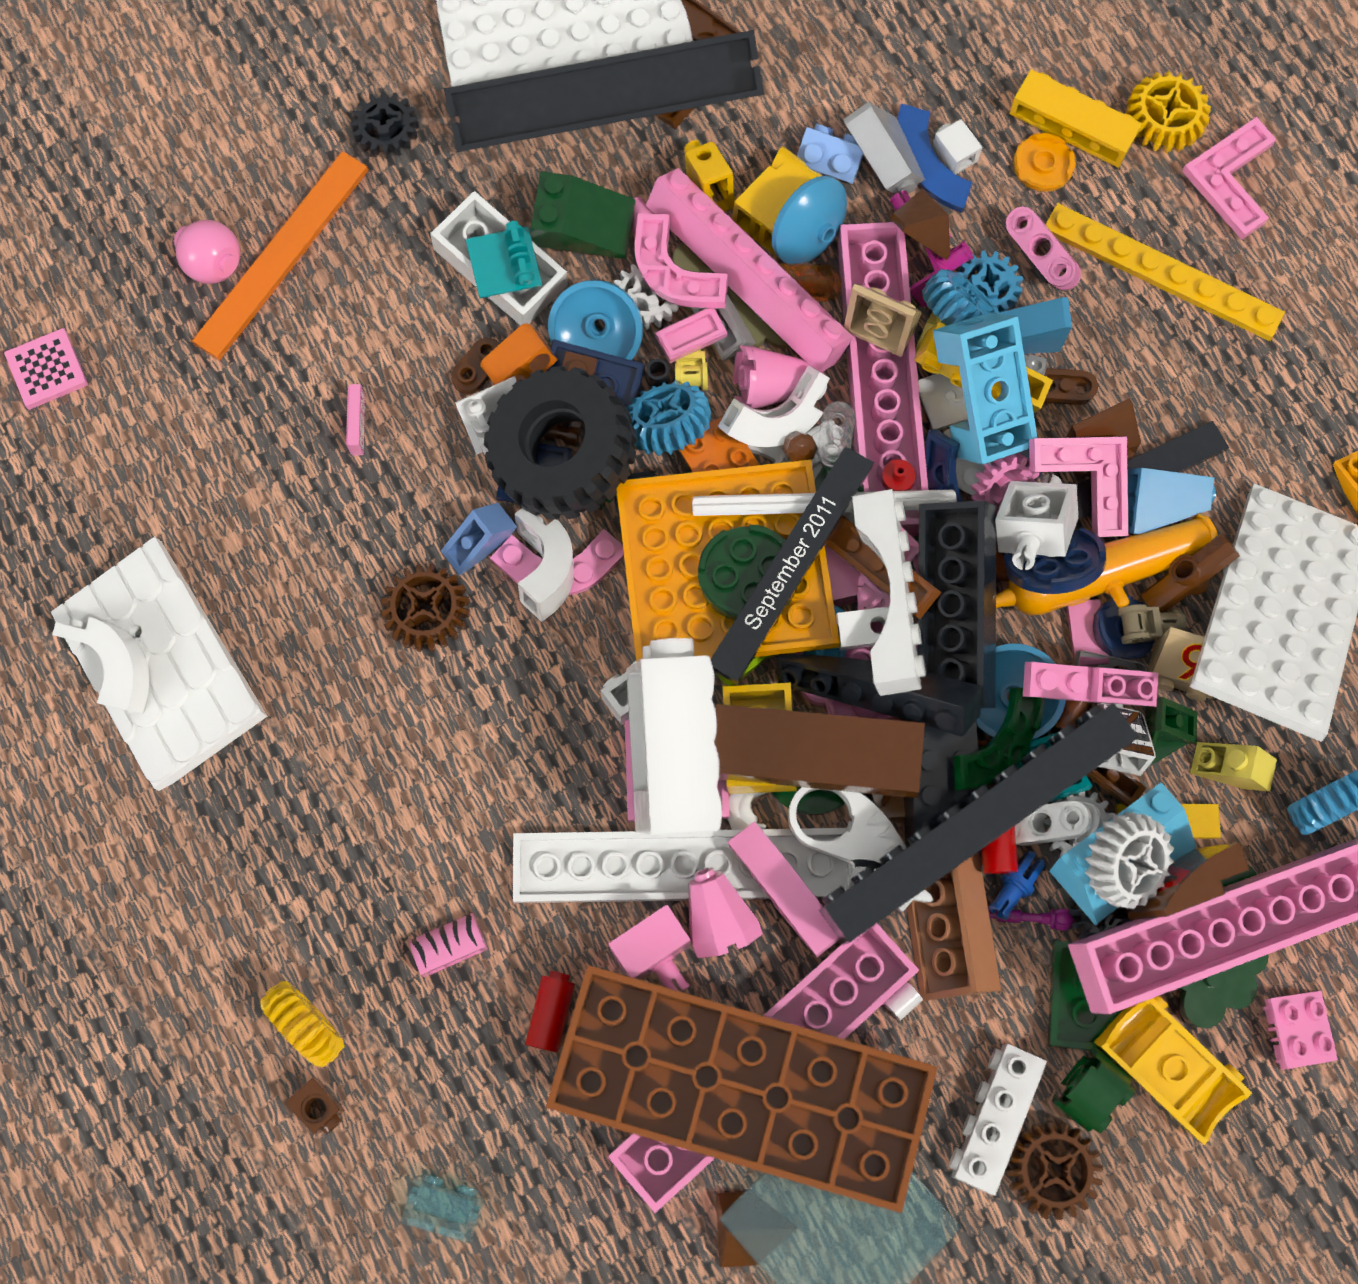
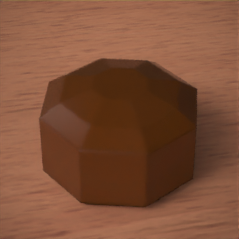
[782,431,817,462]

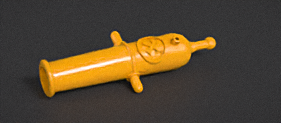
[996,513,1218,616]

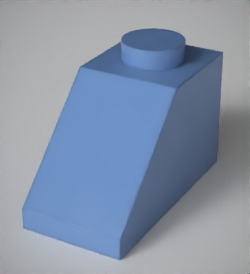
[441,503,517,576]

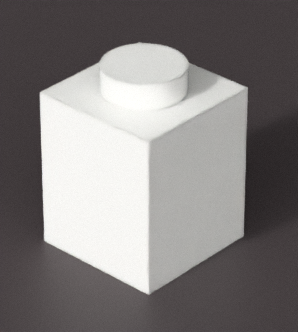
[932,119,983,174]

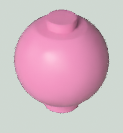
[174,220,240,284]

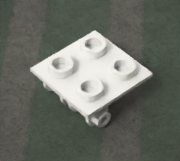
[455,376,517,454]

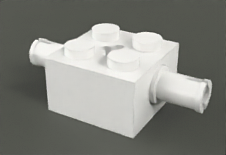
[995,474,1078,570]

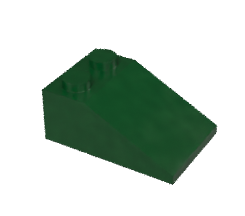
[530,171,636,259]

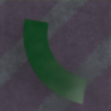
[954,687,1045,791]

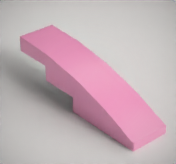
[727,821,839,957]

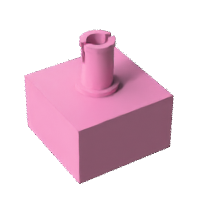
[608,905,691,992]

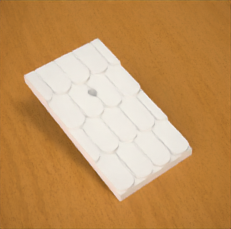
[51,536,268,791]

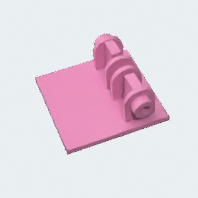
[1263,991,1338,1070]

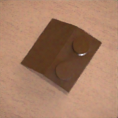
[1065,398,1141,480]

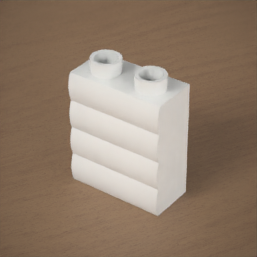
[626,638,722,835]

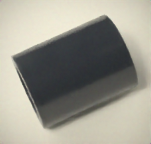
[646,359,669,388]

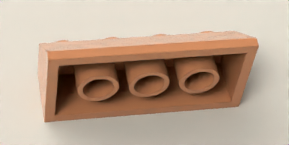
[907,853,1001,1001]

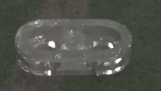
[817,401,855,467]

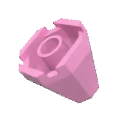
[689,868,763,958]

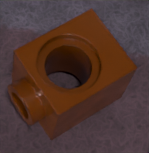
[285,1077,345,1135]

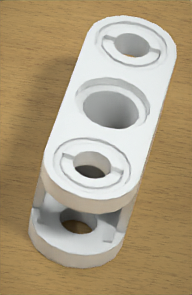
[1015,800,1103,846]

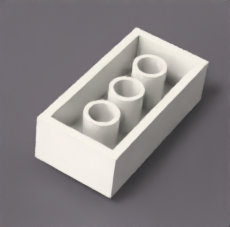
[430,191,567,325]

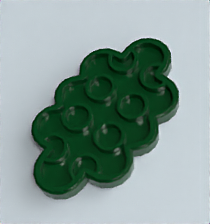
[1177,864,1269,1029]

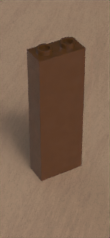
[714,704,925,798]

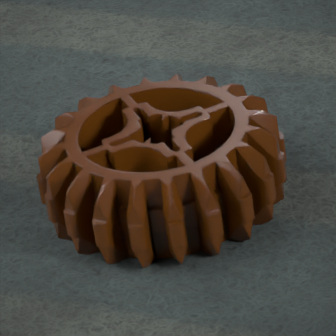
[381,564,470,652]
[1005,1121,1103,1220]

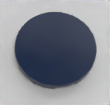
[1004,527,1107,594]

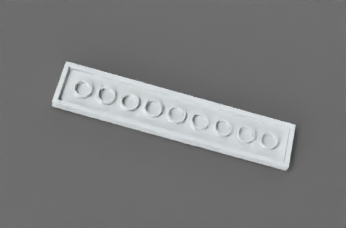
[513,828,852,903]

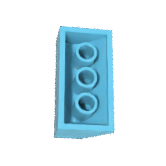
[1050,782,1197,925]

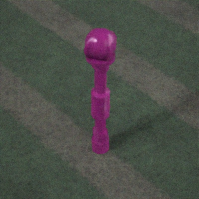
[988,908,1074,931]

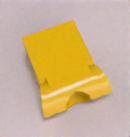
[732,146,823,259]

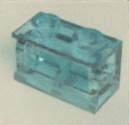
[400,1174,485,1243]

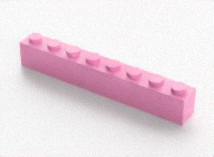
[646,168,853,372]

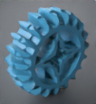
[922,269,1001,326]
[626,380,712,456]
[1287,770,1358,835]

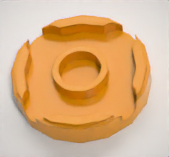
[1013,133,1076,192]

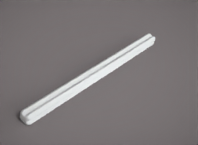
[692,490,957,516]

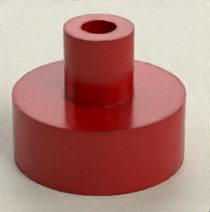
[881,459,916,491]

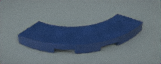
[924,429,963,502]

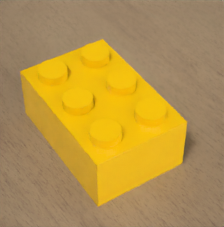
[723,683,797,794]

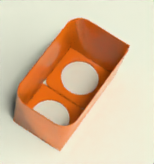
[480,323,558,385]

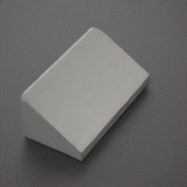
[692,294,756,361]

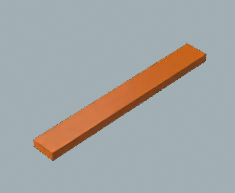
[192,151,369,361]

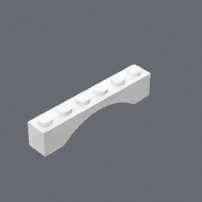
[852,489,926,696]

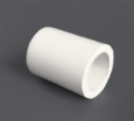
[883,982,923,1021]

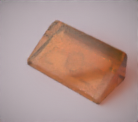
[778,264,842,302]

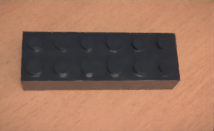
[918,500,996,708]

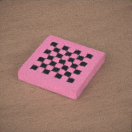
[4,328,88,410]

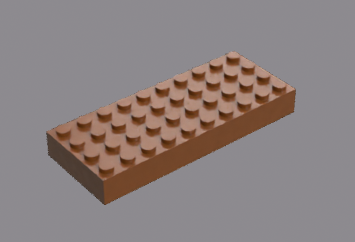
[545,965,938,1213]

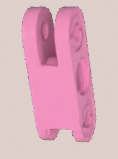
[1006,207,1081,290]

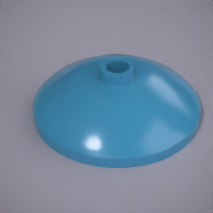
[772,176,847,265]
[548,280,643,360]
[976,643,1066,740]

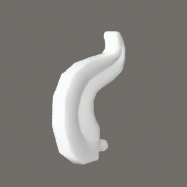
[728,792,768,830]

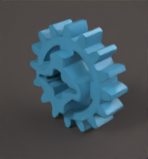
[956,251,1023,312]

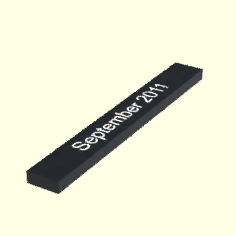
[710,446,874,685]

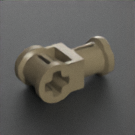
[1117,605,1186,644]

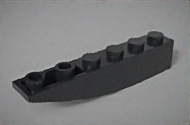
[777,654,981,737]

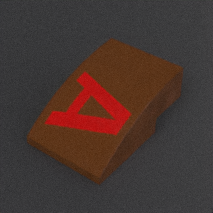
[1127,842,1249,919]

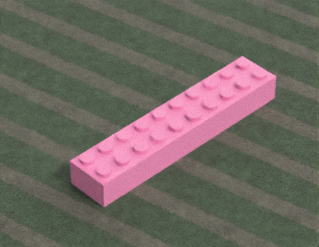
[837,222,928,536]
[1068,838,1358,1014]
[608,924,919,1213]

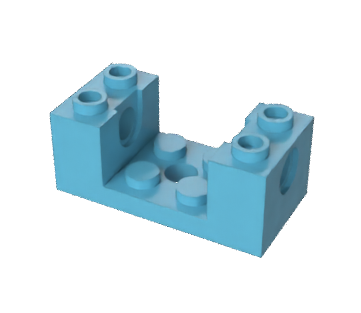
[933,312,1037,465]

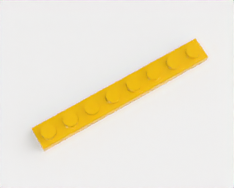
[1046,203,1285,341]

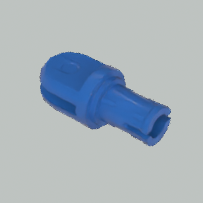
[988,851,1045,920]

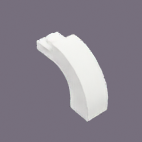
[718,365,830,447]
[515,508,574,622]
[52,617,149,714]

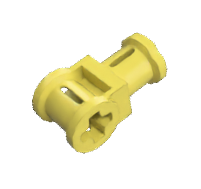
[675,349,708,391]

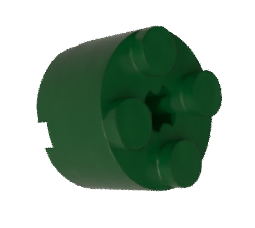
[1052,1048,1135,1134]

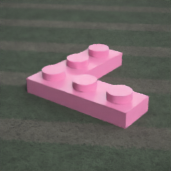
[1182,117,1276,240]
[1029,437,1128,537]

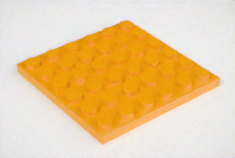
[616,460,840,662]

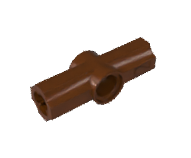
[1141,533,1240,613]

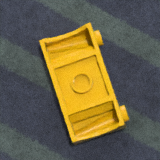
[1094,996,1252,1145]

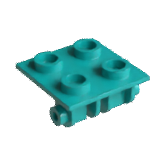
[466,221,542,299]

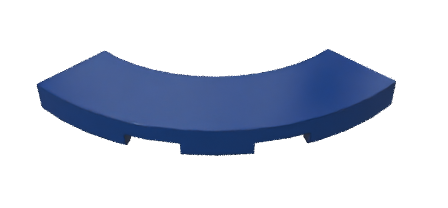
[897,103,972,213]

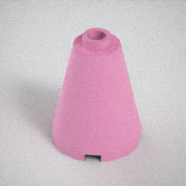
[733,345,824,409]

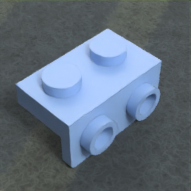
[797,123,864,184]

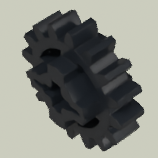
[351,91,419,159]

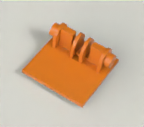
[678,416,759,473]

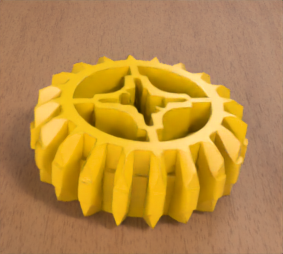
[1125,70,1211,154]
[260,980,344,1067]

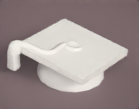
[918,373,968,430]

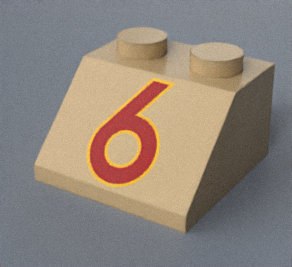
[1147,627,1212,701]

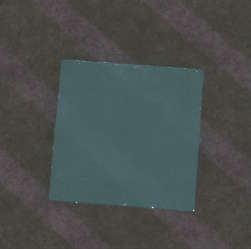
[718,1172,961,1284]

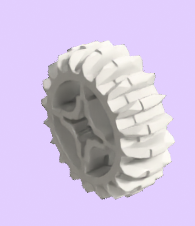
[1085,812,1174,909]

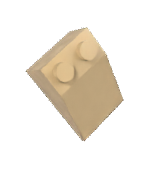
[844,284,922,357]

